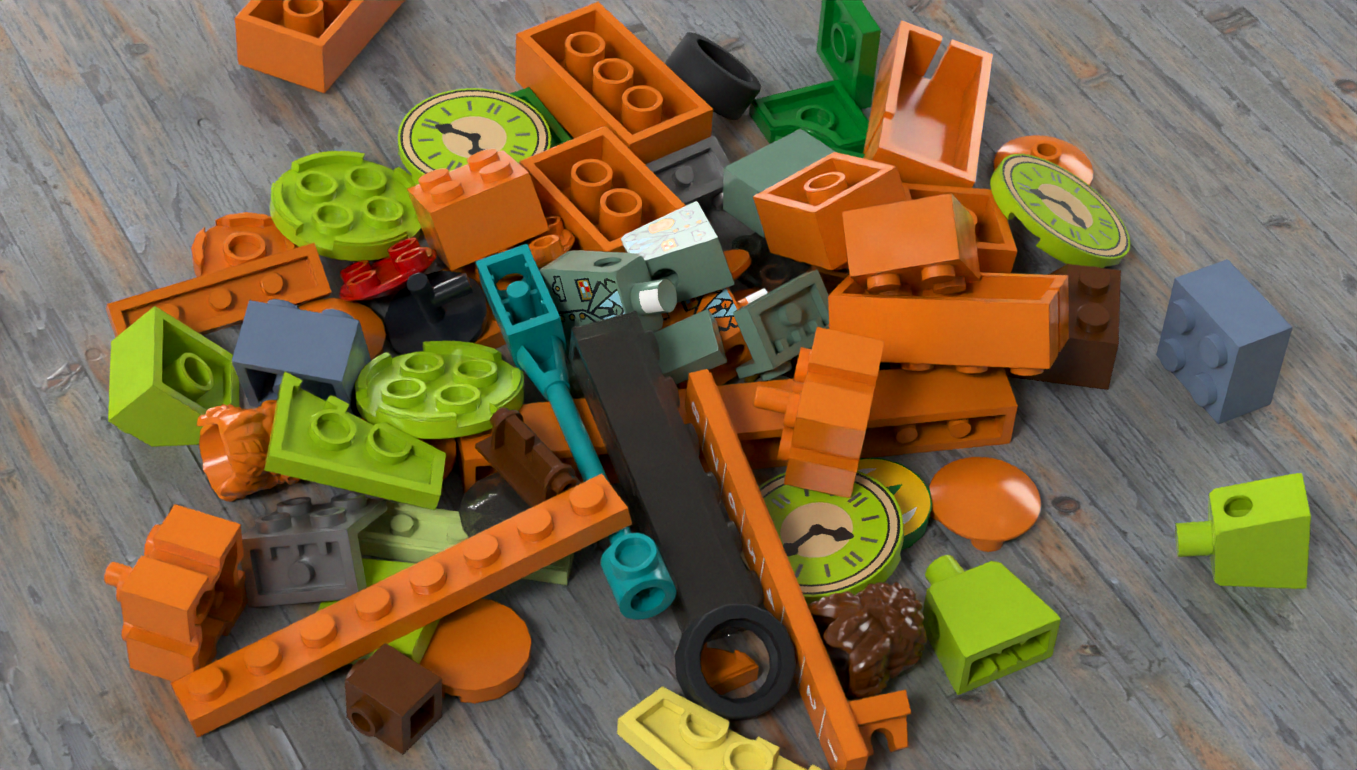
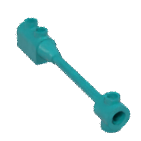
[476,244,676,620]

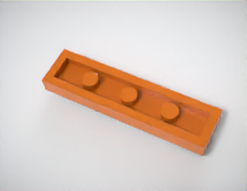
[105,243,332,338]

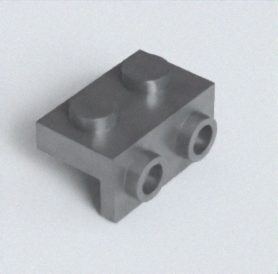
[646,136,731,210]

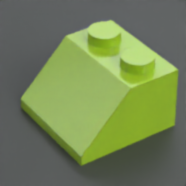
[108,306,239,447]

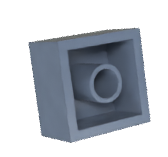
[1156,259,1293,424]
[231,299,371,418]

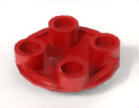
[339,237,437,301]

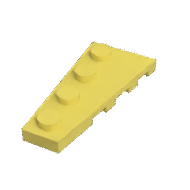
[617,687,822,770]

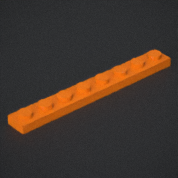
[170,474,632,738]

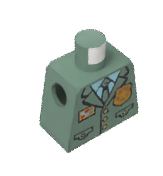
[621,201,734,303]
[539,250,677,363]

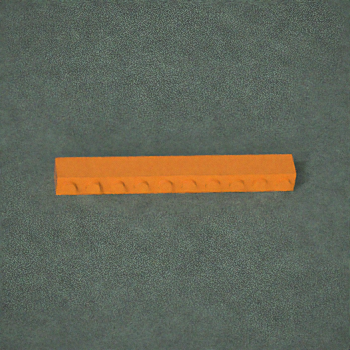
[456,365,1018,498]

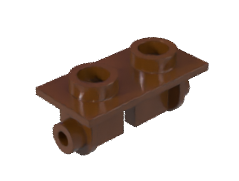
[475,407,581,508]

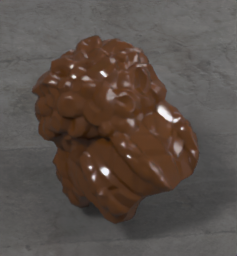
[808,582,927,699]

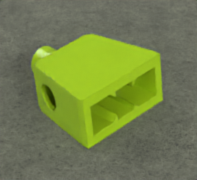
[1175,473,1311,589]
[922,555,1061,695]

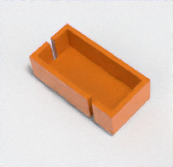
[863,20,993,188]
[828,273,1069,376]

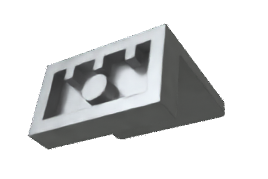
[240,492,387,608]

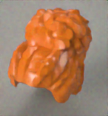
[197,400,300,502]

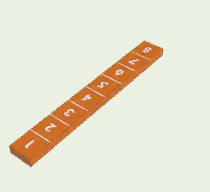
[684,369,869,770]

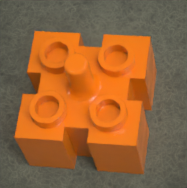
[753,327,885,498]
[104,504,248,682]

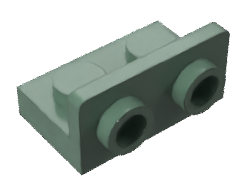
[732,269,829,381]

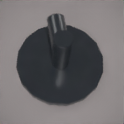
[384,270,489,355]

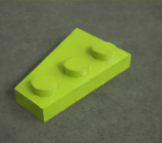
[264,371,446,510]

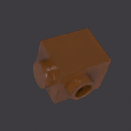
[345,643,442,755]

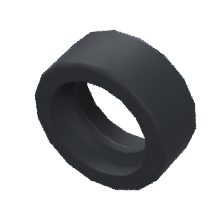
[665,32,761,120]
[675,603,796,721]

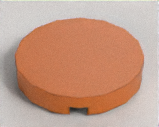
[191,212,297,277]
[420,599,531,704]

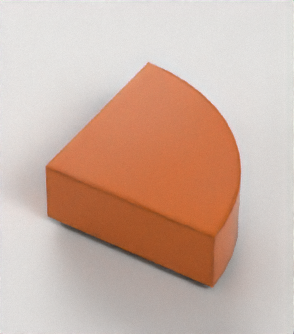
[677,642,759,695]

